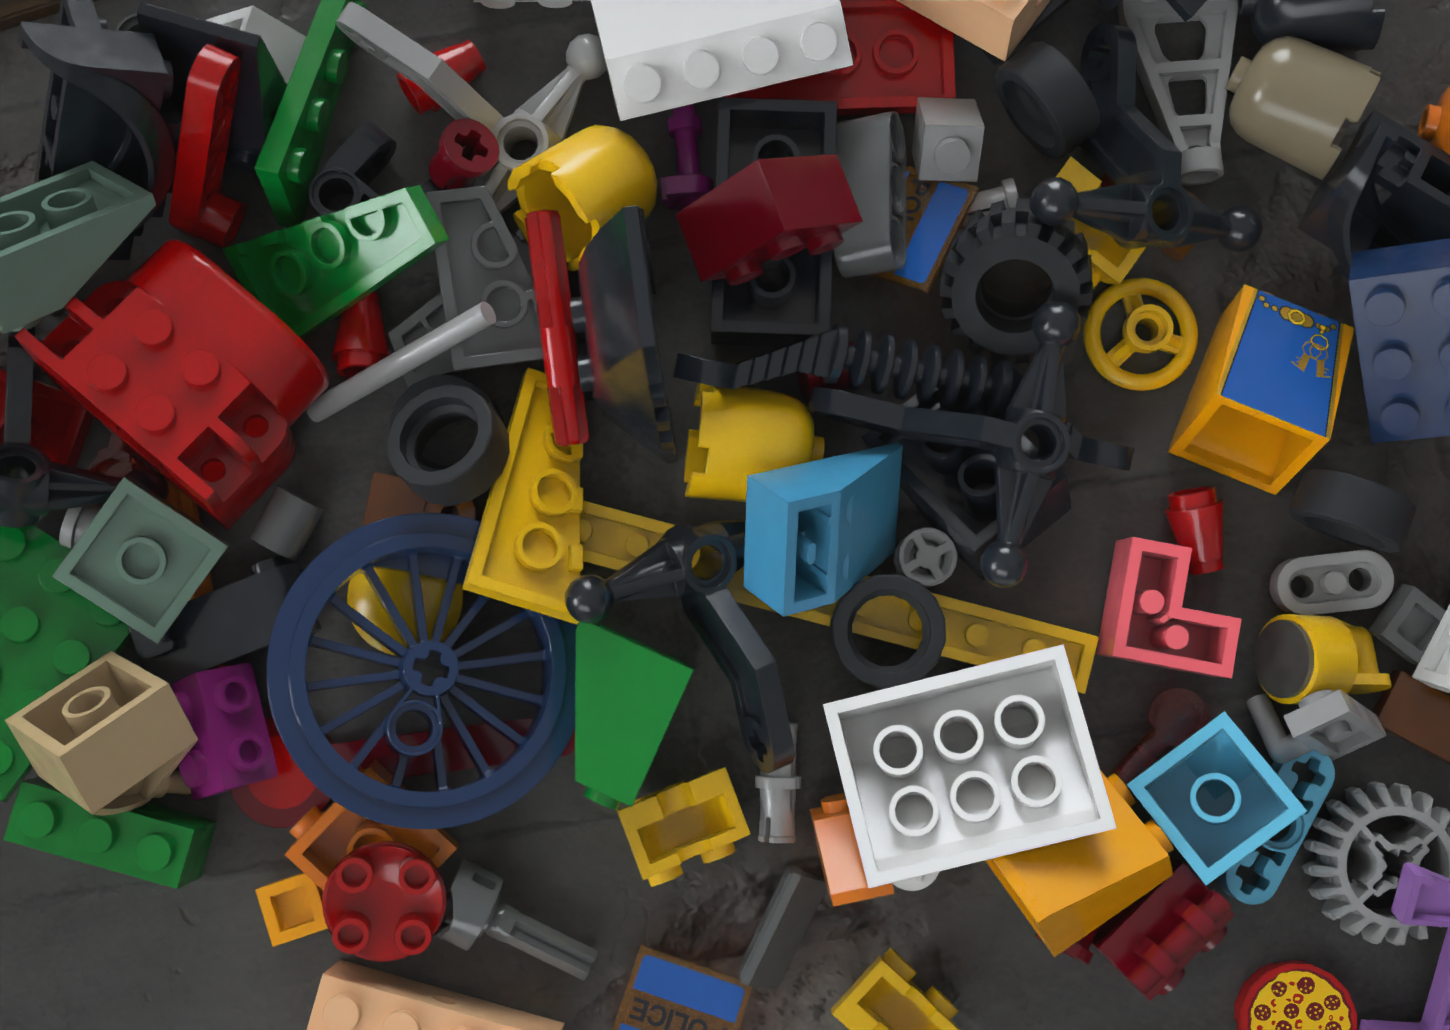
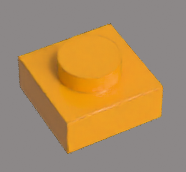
[255,872,328,947]

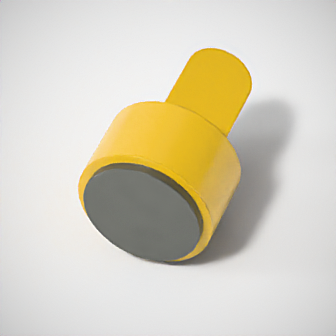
[1254,614,1392,704]

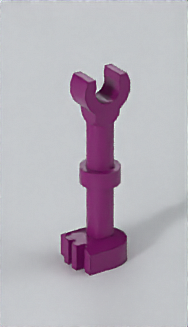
[660,103,714,210]

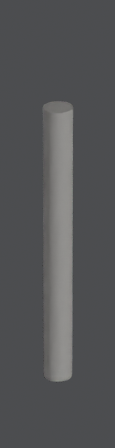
[306,301,496,422]

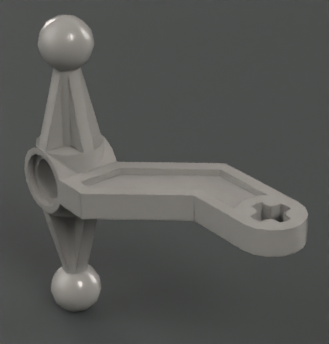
[335,2,607,214]

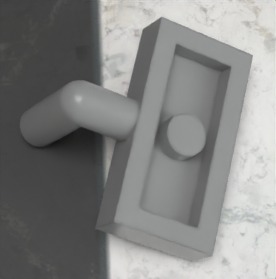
[1246,689,1387,764]

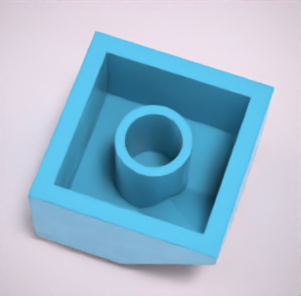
[1127,711,1307,885]

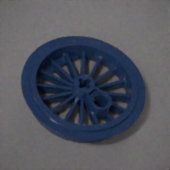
[267,513,579,829]

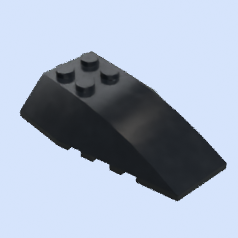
[570,205,678,463]

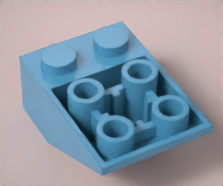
[743,443,903,617]

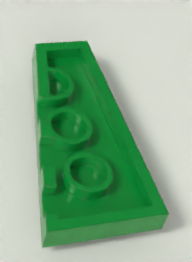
[255,0,367,228]
[222,185,449,340]

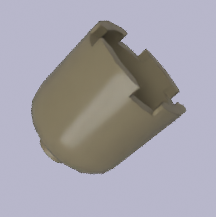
[1225,36,1381,180]

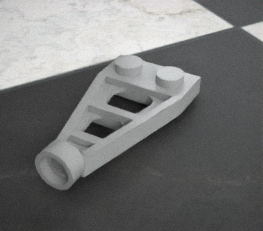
[1117,0,1238,186]

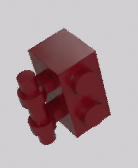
[1092,856,1235,1001]

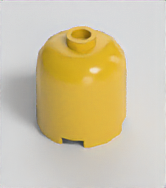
[507,125,658,271]
[684,383,824,502]

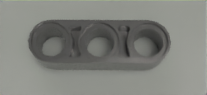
[833,111,907,278]

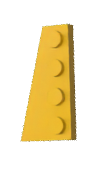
[462,367,583,624]

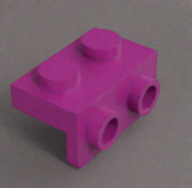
[170,663,278,801]

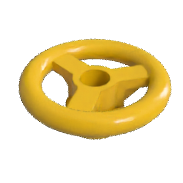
[1083,278,1198,391]

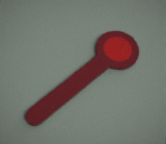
[230,717,575,828]

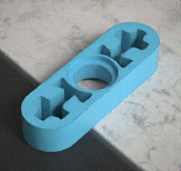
[1218,750,1335,905]

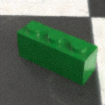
[3,777,217,889]

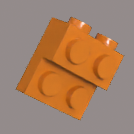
[284,759,459,891]

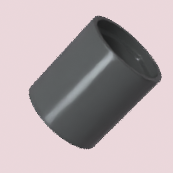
[249,485,325,561]

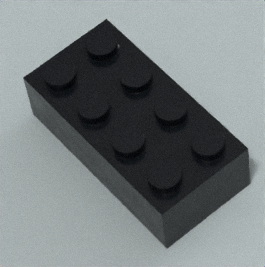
[710,97,837,346]

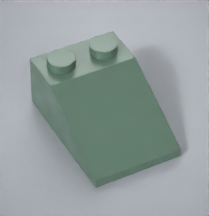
[0,161,156,334]

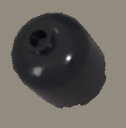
[1238,0,1385,52]

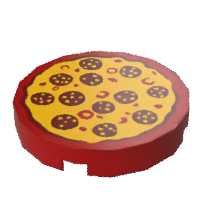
[1234,960,1357,1030]

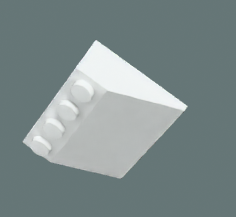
[591,0,853,121]
[823,644,1117,888]

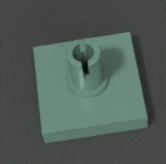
[52,475,230,644]

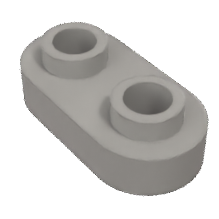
[1269,550,1394,615]

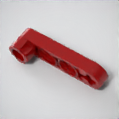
[169,44,247,248]

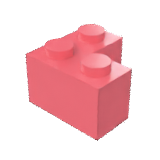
[1096,537,1242,678]

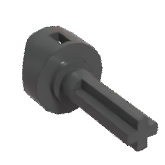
[434,858,598,981]

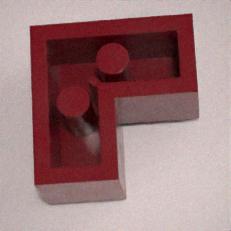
[676,154,863,286]

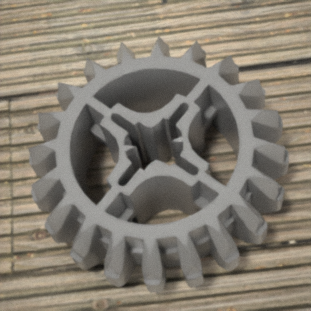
[1301,781,1450,946]

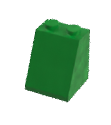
[575,622,696,810]

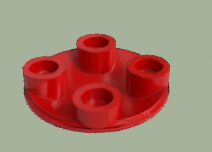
[322,841,446,962]

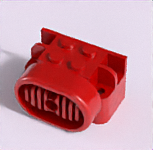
[14,239,329,531]

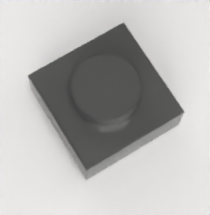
[1368,583,1446,665]

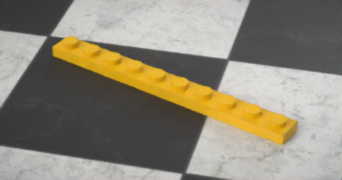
[580,501,1099,694]

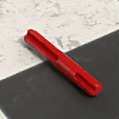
[525,209,589,446]

